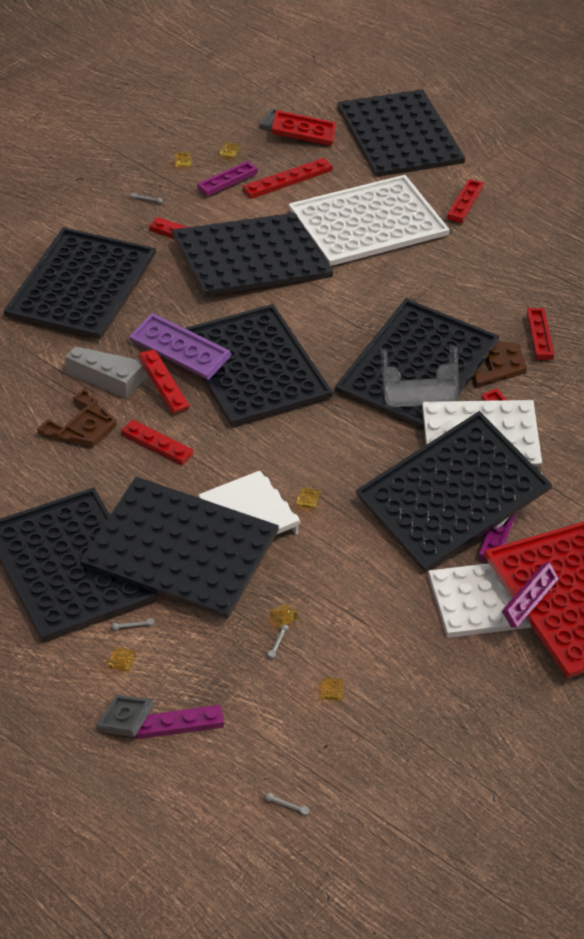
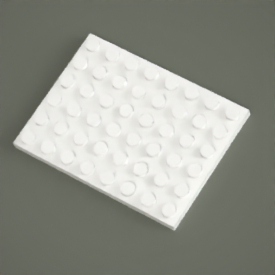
[288,175,450,266]

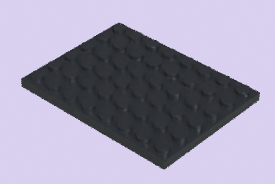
[337,89,465,177]
[172,213,333,296]
[3,227,156,339]
[335,298,499,429]
[185,304,333,427]
[355,411,552,573]
[80,476,279,619]
[0,487,158,642]

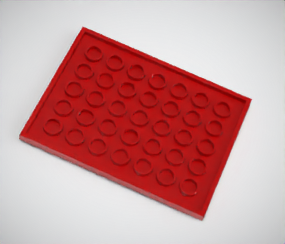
[484,522,584,678]

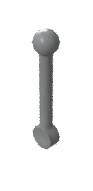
[131,193,163,204]
[111,618,155,631]
[268,624,288,659]
[265,793,310,816]

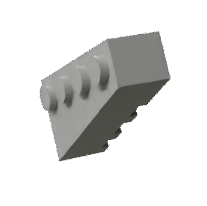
[65,346,147,399]

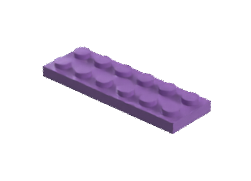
[129,313,231,380]

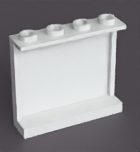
[198,471,300,535]

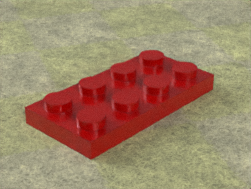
[271,110,336,146]

